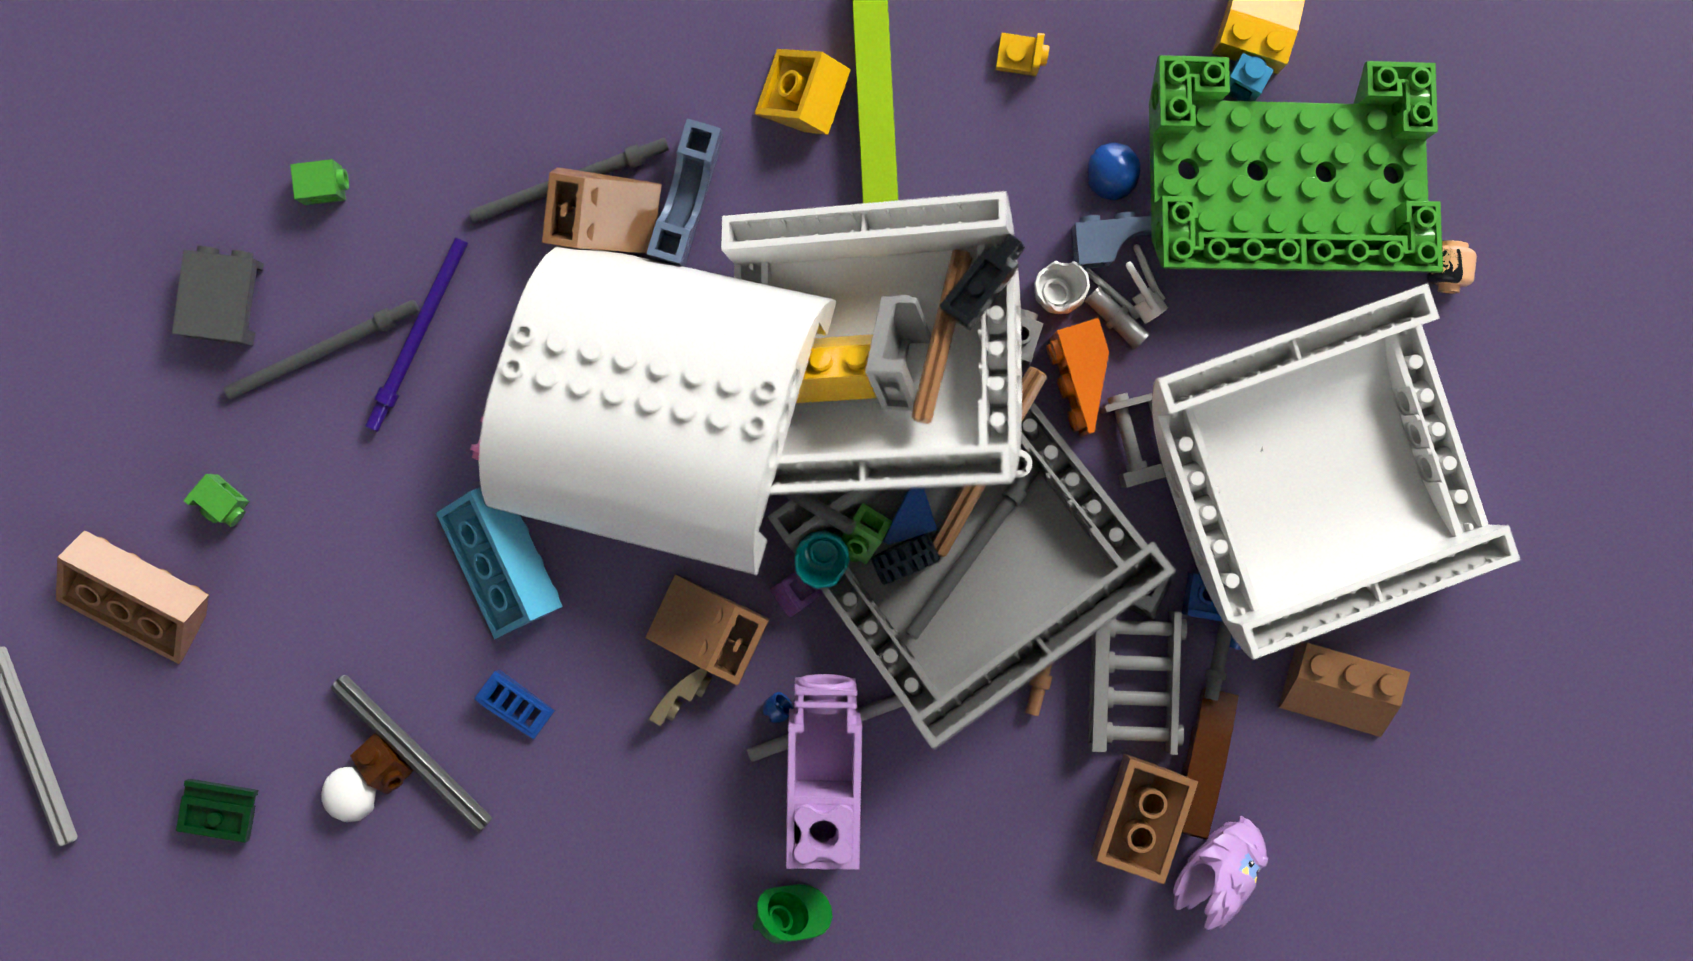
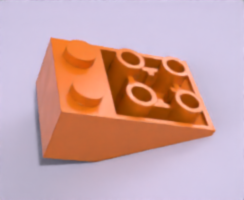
[1046,318,1109,437]

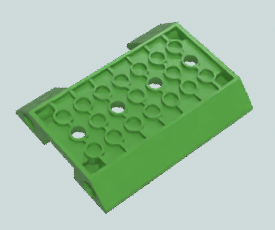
[1149,55,1443,273]

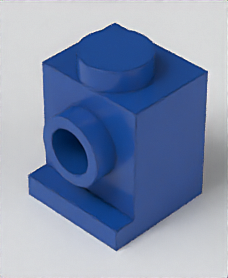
[1182,573,1223,622]

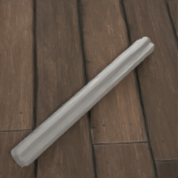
[0,647,78,846]

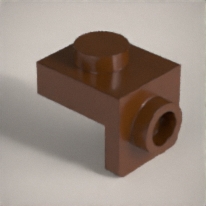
[350,733,413,794]

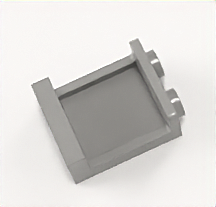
[865,294,931,411]

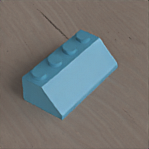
[436,487,563,639]

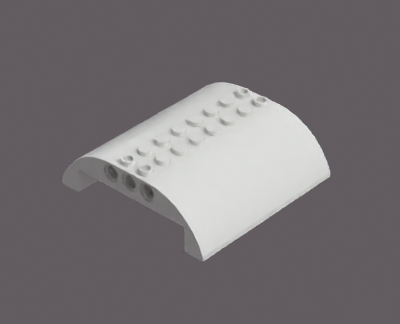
[721,191,1022,495]
[479,245,836,575]
[1152,284,1520,659]

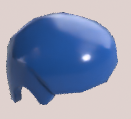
[1088,142,1140,200]

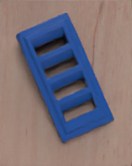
[474,669,555,739]

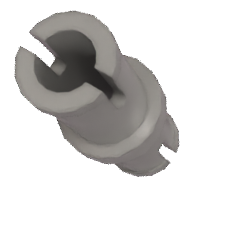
[1084,285,1150,350]

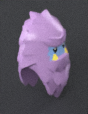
[1173,816,1269,930]

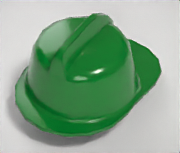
[753,884,833,944]

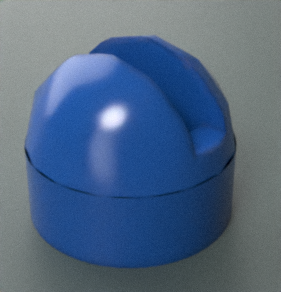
[763,692,794,723]

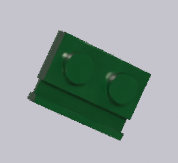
[176,779,258,843]

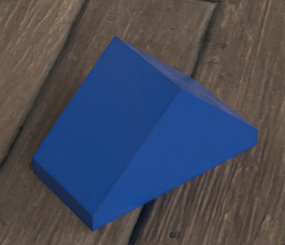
[883,487,937,545]

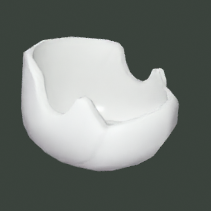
[1033,261,1090,314]
[321,767,377,823]

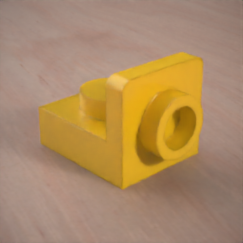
[995,33,1049,76]

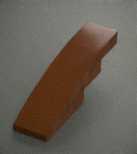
[1181,687,1239,840]

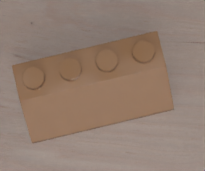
[56,530,209,664]

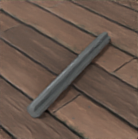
[331,675,492,832]

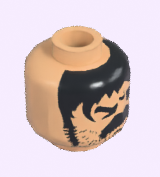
[1427,240,1477,294]

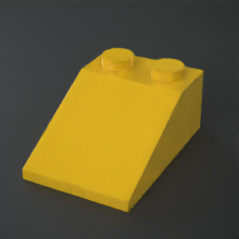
[1212,0,1305,74]

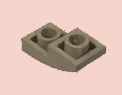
[648,668,712,726]

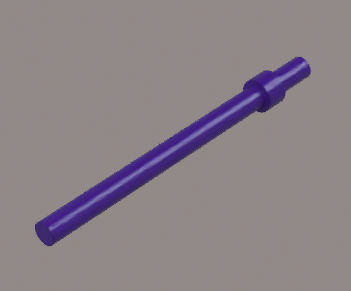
[365,237,468,432]

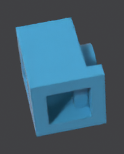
[1228,53,1274,101]

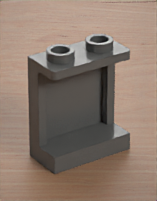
[172,246,264,346]

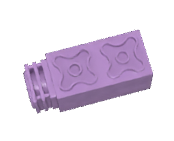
[786,674,862,869]

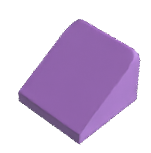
[770,571,824,617]

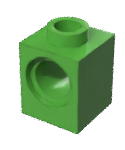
[290,159,349,205]

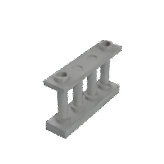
[1100,393,1263,488]
[1088,611,1187,755]

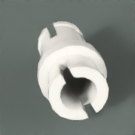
[1015,450,1032,478]

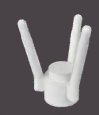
[1085,244,1168,324]

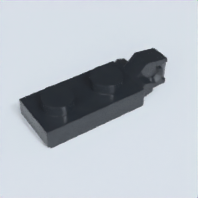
[939,233,1025,331]

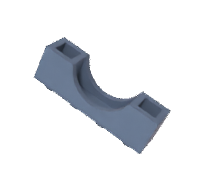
[646,118,724,267]
[1071,211,1152,269]

